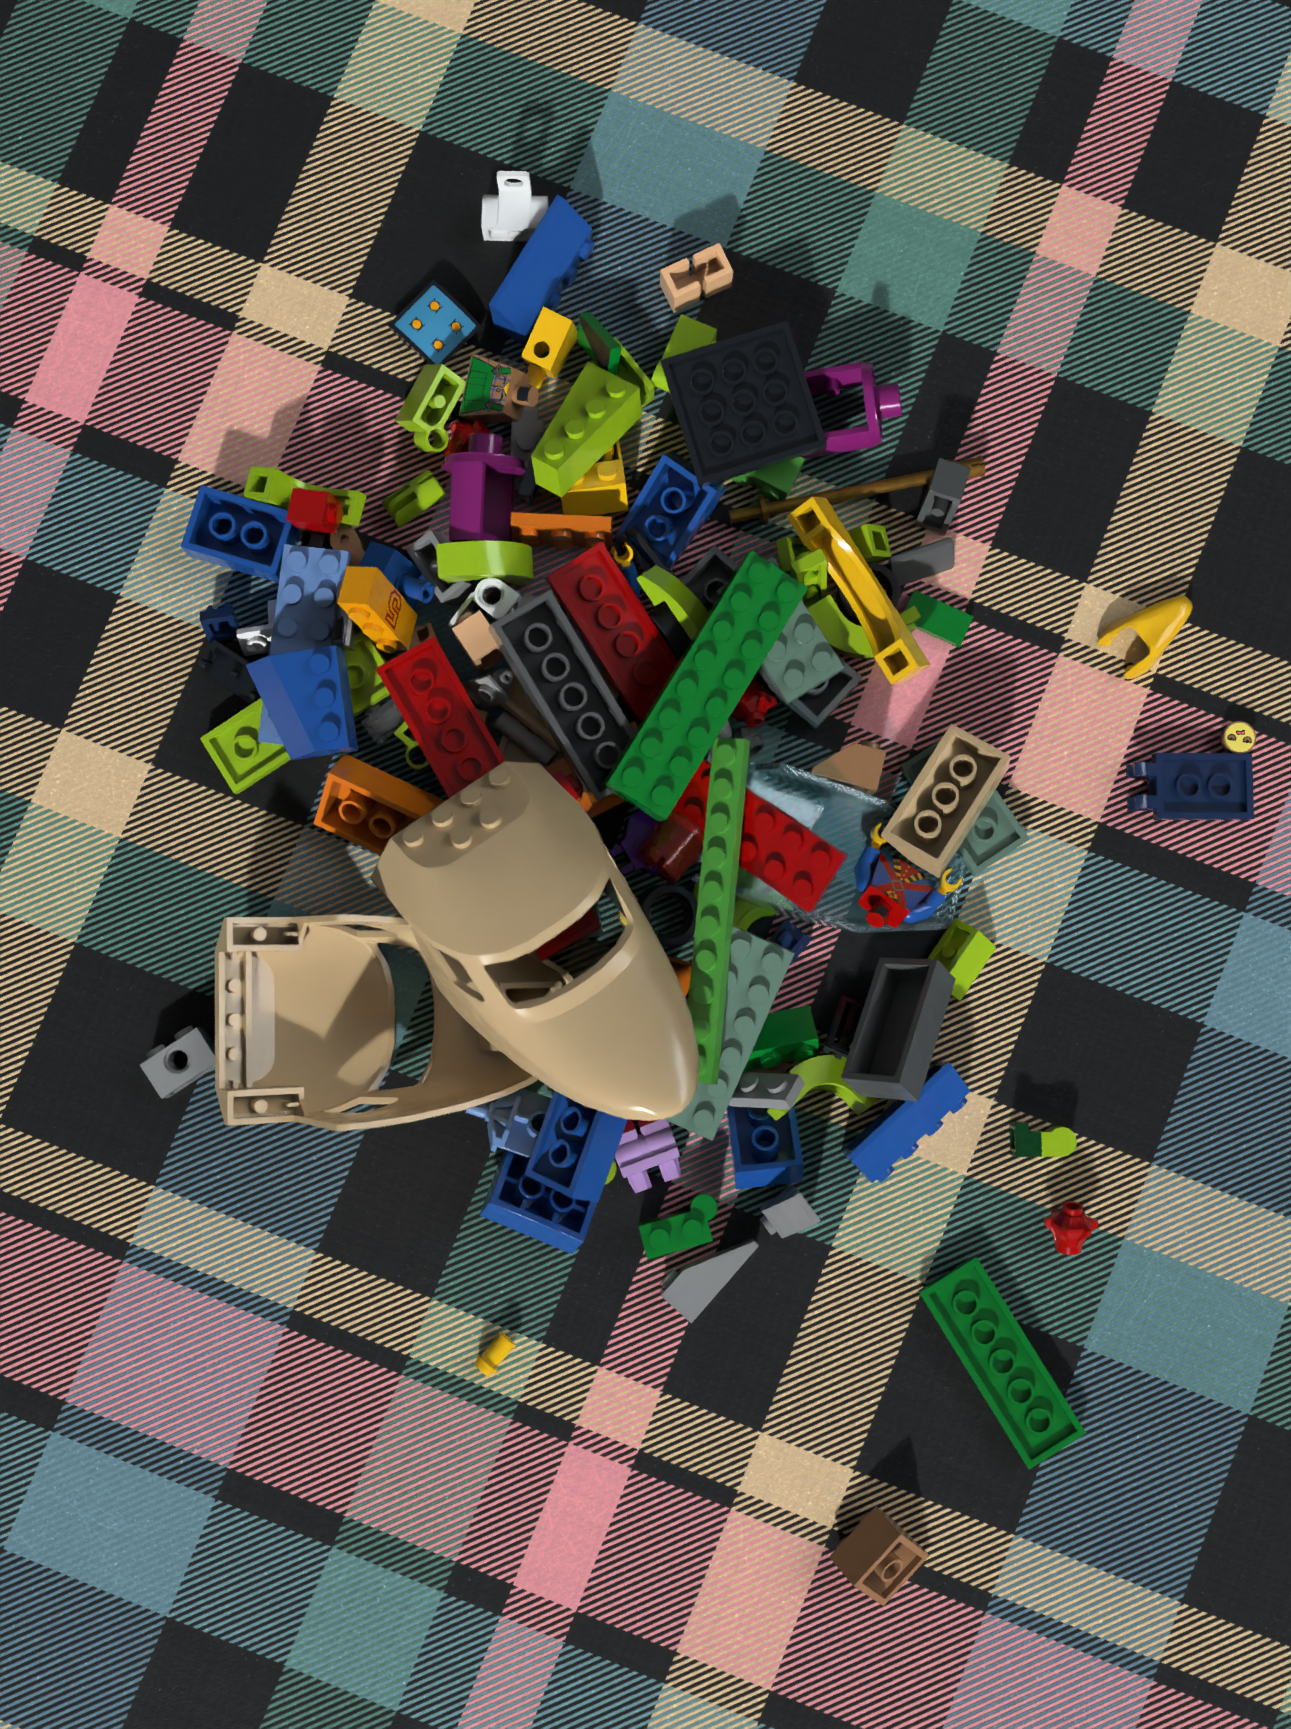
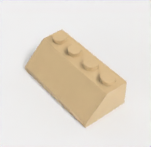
[881,724,1010,878]

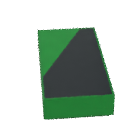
[577,312,621,375]

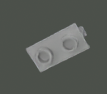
[462,669,513,710]

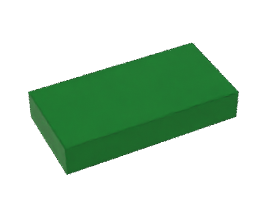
[904,589,974,648]

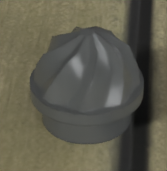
[732,726,765,759]

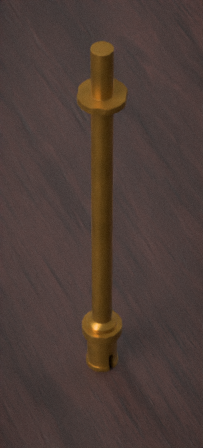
[728,456,985,525]

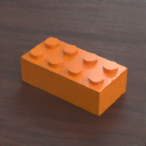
[314,754,445,856]

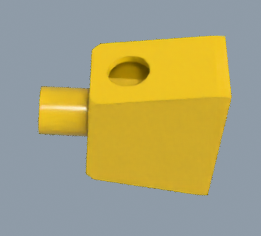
[521,306,578,390]

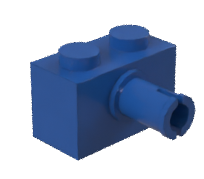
[358,541,435,610]

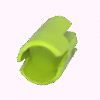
[382,470,446,528]

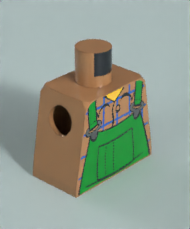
[459,354,539,424]

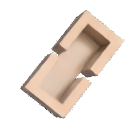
[660,243,733,313]
[452,610,505,674]

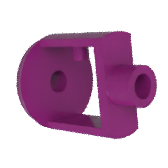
[800,361,902,459]
[441,433,527,542]

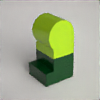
[1009,1121,1077,1157]

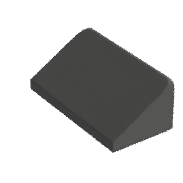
[886,537,955,586]
[331,581,357,651]

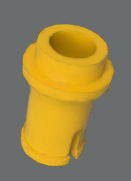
[474,1331,516,1377]

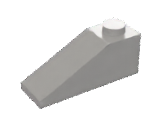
[760,1184,821,1239]
[660,1238,759,1324]

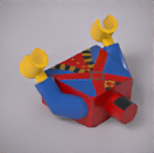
[854,823,962,928]

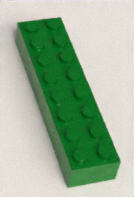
[602,550,808,821]

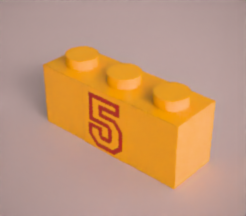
[337,566,418,653]

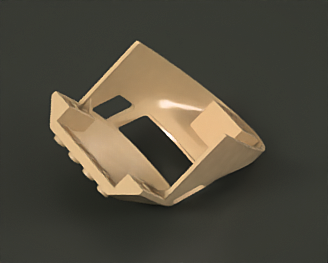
[370,761,700,1121]
[215,914,574,1131]

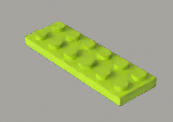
[200,631,390,794]

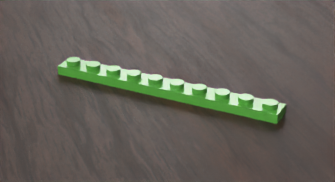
[688,738,750,1085]

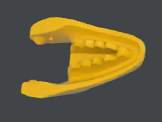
[1097,596,1193,679]

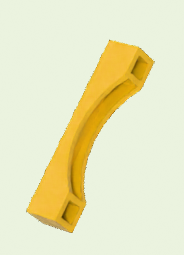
[787,496,931,685]

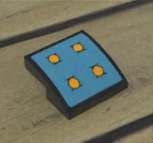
[387,280,482,365]

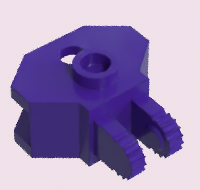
[608,811,677,877]

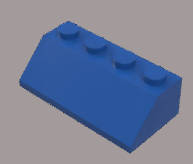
[489,195,595,346]
[841,1061,971,1183]
[524,1090,628,1203]

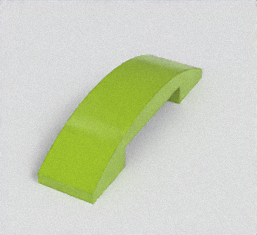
[636,565,708,640]

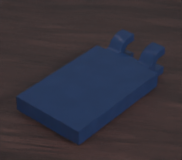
[1126,753,1254,820]

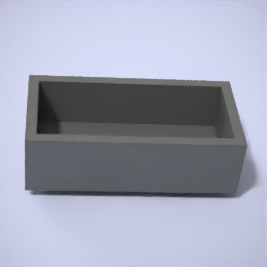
[841,957,956,1102]

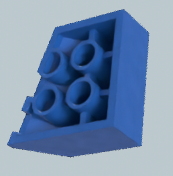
[246,645,358,760]
[480,1126,597,1254]

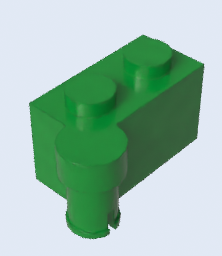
[638,1193,718,1259]

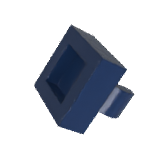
[200,602,241,643]
[768,919,812,966]

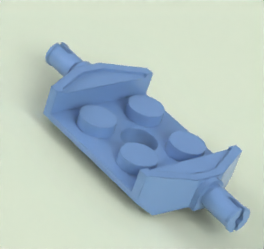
[465,1088,551,1158]

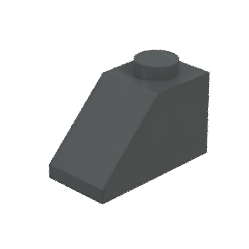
[915,458,971,535]

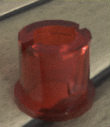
[637,810,704,884]

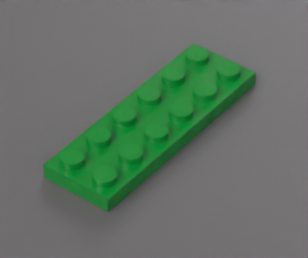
[918,1255,1086,1470]

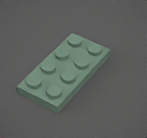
[716,556,845,705]
[899,740,1030,876]

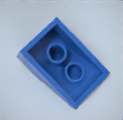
[614,452,727,569]
[726,1105,804,1189]

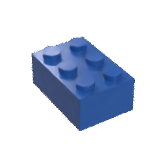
[181,485,300,583]

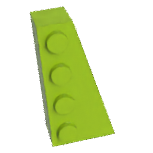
[531,362,642,497]

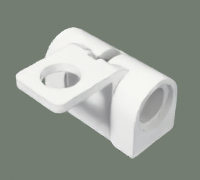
[481,171,548,242]
[448,578,522,628]

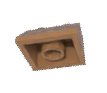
[806,740,887,798]
[829,1506,930,1606]

